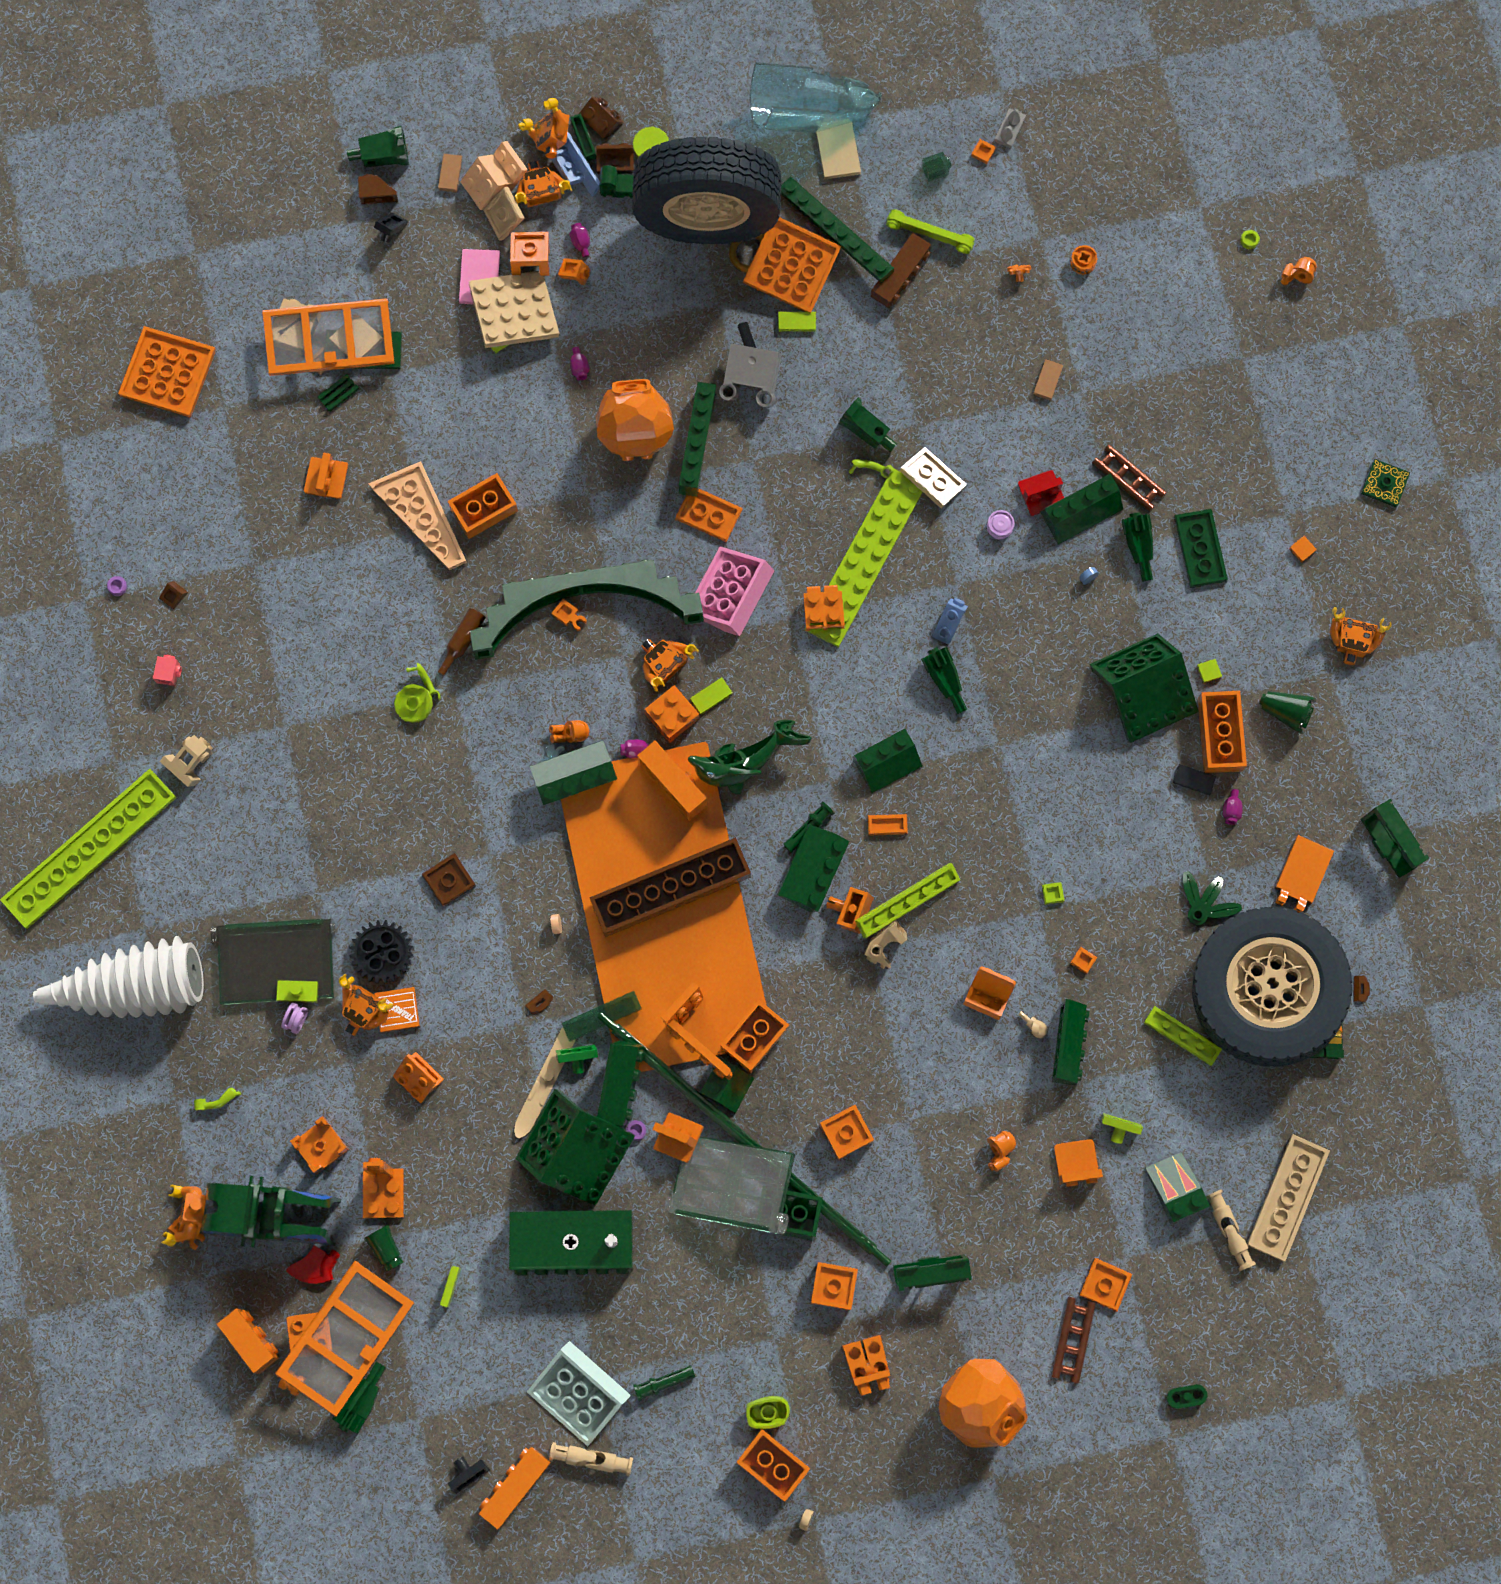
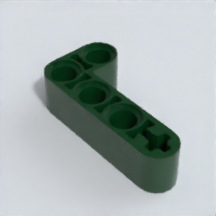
[599,165,633,199]

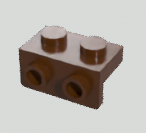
[579,97,624,139]
[596,143,634,174]

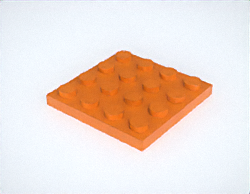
[743,217,841,313]
[118,326,216,418]

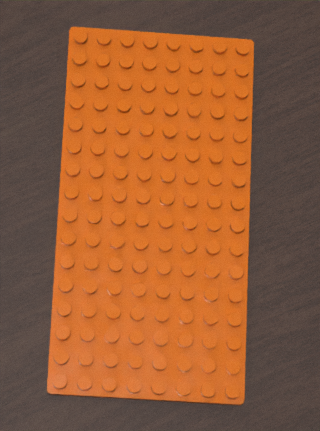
[561,742,767,1073]

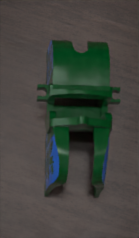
[201,1176,341,1248]

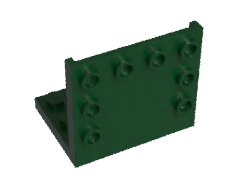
[1090,633,1199,743]
[515,1089,635,1206]

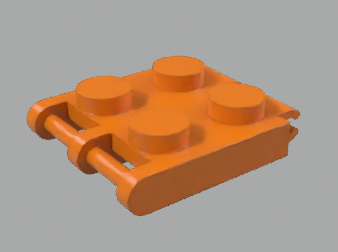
[803,585,845,631]

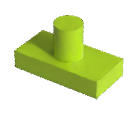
[276,980,318,1003]
[1101,1113,1143,1144]

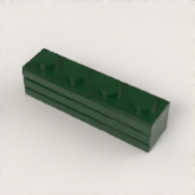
[570,113,597,162]

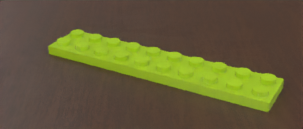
[805,468,923,648]
[0,769,177,929]

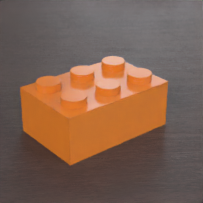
[447,473,518,539]
[720,999,789,1074]
[217,1308,279,1374]
[736,1429,810,1502]

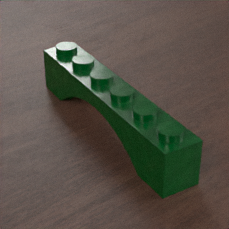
[679,382,716,497]

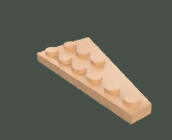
[369,461,467,570]

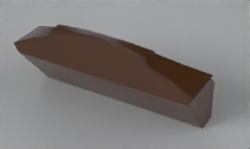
[1354,975,1370,1003]
[525,989,553,1015]

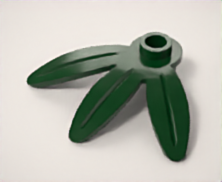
[1183,871,1242,925]

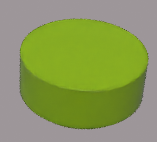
[1240,230,1260,249]

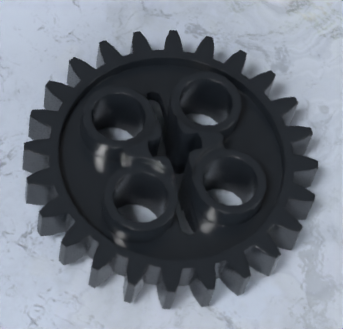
[349,920,414,984]

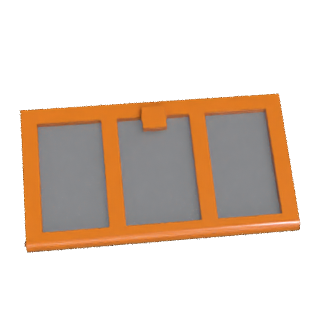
[262,298,395,376]
[275,1261,414,1417]

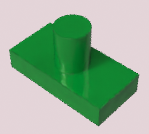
[555,1045,598,1074]

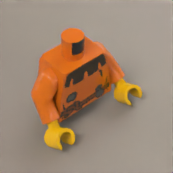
[518,98,569,159]
[515,161,572,208]
[1330,607,1391,665]
[641,639,699,692]
[339,974,393,1036]
[161,1184,206,1247]

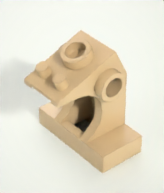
[160,735,213,787]
[864,920,907,969]

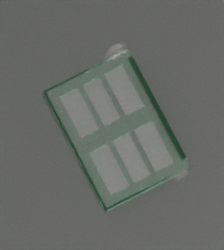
[665,1136,795,1234]

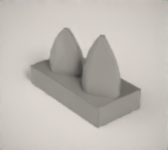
[994,108,1026,148]

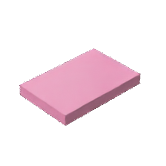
[459,249,500,304]

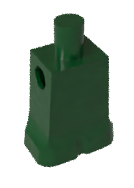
[347,125,409,167]
[838,397,897,452]

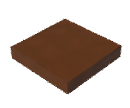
[422,853,476,907]

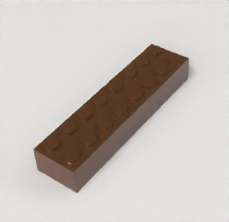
[589,837,751,938]

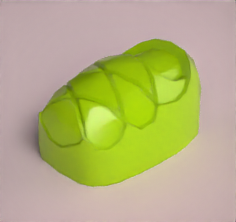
[746,1396,790,1429]

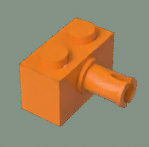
[826,887,874,934]

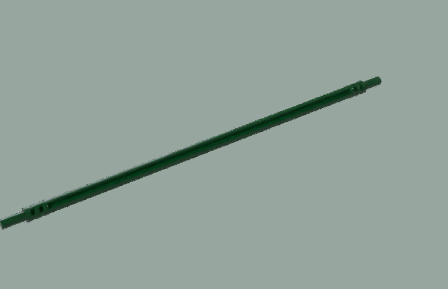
[597,1012,891,1267]

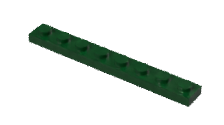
[781,177,894,283]

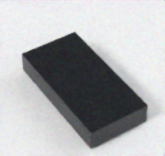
[1173,764,1216,796]

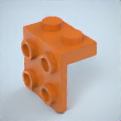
[963,967,1016,1020]
[1054,1139,1103,1187]

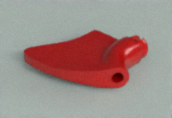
[286,1245,340,1284]

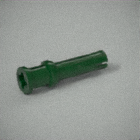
[783,801,835,853]
[633,1365,696,1402]

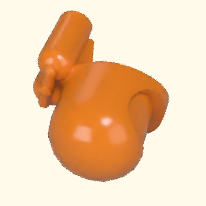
[1281,257,1317,285]
[549,720,589,743]
[987,1131,1016,1172]

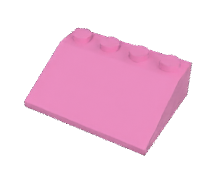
[695,547,774,636]

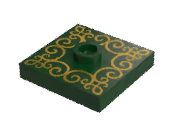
[1361,459,1410,508]

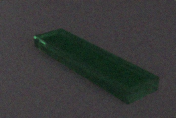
[562,991,642,1042]

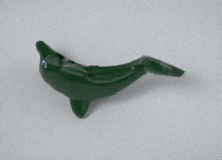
[688,720,812,794]

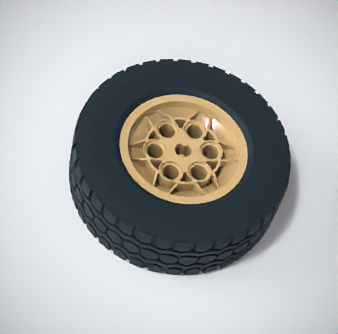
[632,136,781,244]
[1192,907,1353,1067]

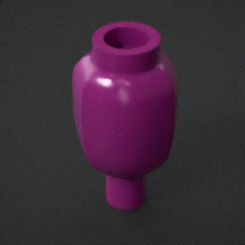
[569,223,590,258]
[570,347,590,381]
[620,739,650,758]
[1222,789,1243,825]

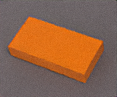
[868,814,908,836]

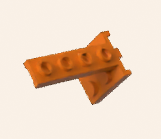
[661,982,732,1080]
[363,1158,404,1219]

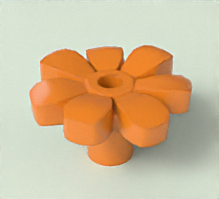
[1007,265,1031,282]

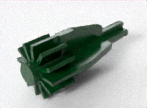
[1121,512,1153,582]
[921,647,967,714]
[332,1361,387,1434]

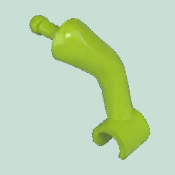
[849,459,894,478]
[406,663,441,701]
[194,1088,241,1111]

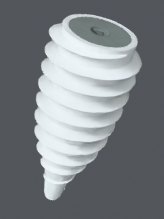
[33,936,204,1018]

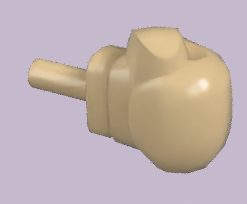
[1018,1011,1048,1039]

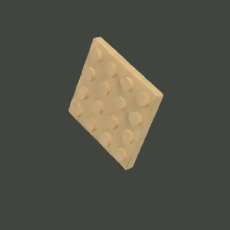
[469,271,559,348]

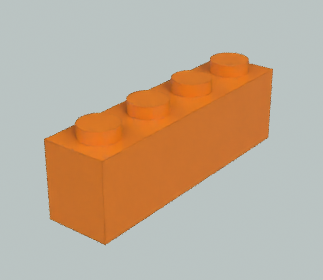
[479,1447,551,1529]

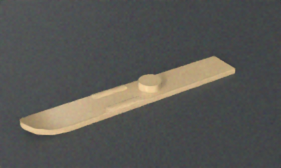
[514,1027,578,1138]

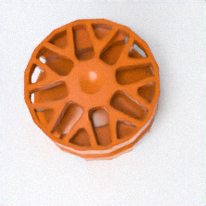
[1070,245,1098,275]

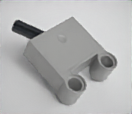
[719,322,782,408]

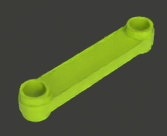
[886,209,975,254]

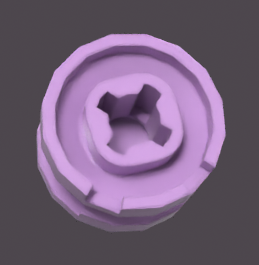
[987,510,1014,540]
[281,1003,308,1034]

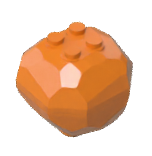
[596,379,674,461]
[938,1359,1027,1448]

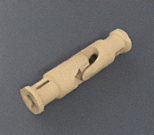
[1206,1189,1256,1271]
[549,1442,633,1476]

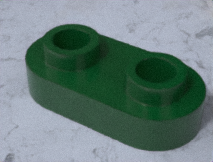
[1166,1384,1208,1409]

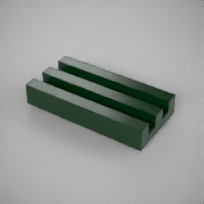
[318,374,359,412]

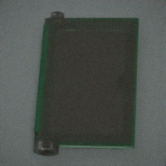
[211,919,336,1005]

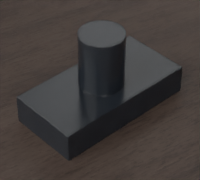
[374,212,408,243]
[447,1457,490,1494]

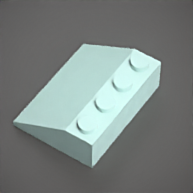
[527,1341,631,1446]

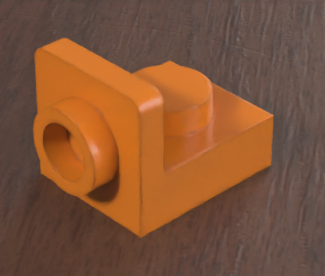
[558,258,590,285]

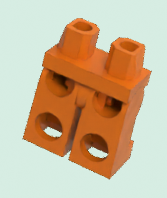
[842,1335,890,1396]

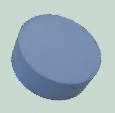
[1079,567,1099,585]

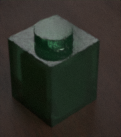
[921,152,951,182]

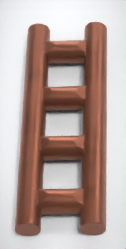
[1092,444,1167,512]
[1051,1297,1096,1384]

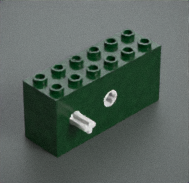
[509,1210,633,1276]

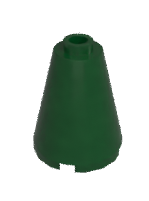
[1259,691,1316,734]

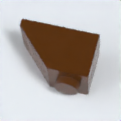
[358,174,398,205]

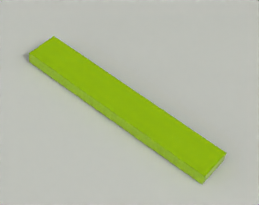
[855,863,960,938]

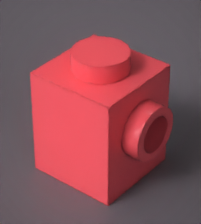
[153,655,182,686]

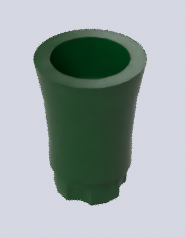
[363,1225,404,1272]

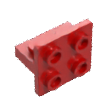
[1018,470,1064,516]

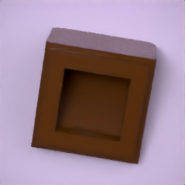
[159,581,188,609]

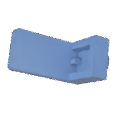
[932,598,968,644]

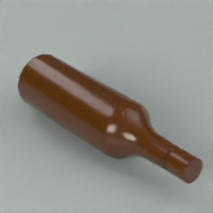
[438,608,486,676]

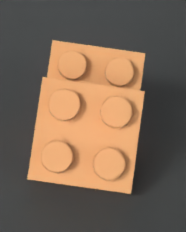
[460,141,528,210]

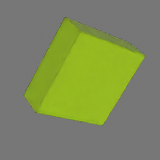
[1197,659,1222,684]
[1042,882,1065,905]

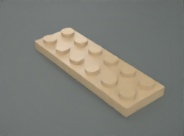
[1247,1134,1330,1262]

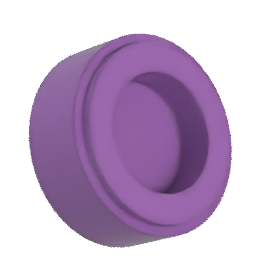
[107,576,127,596]
[626,1120,646,1141]

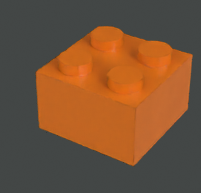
[644,685,699,743]

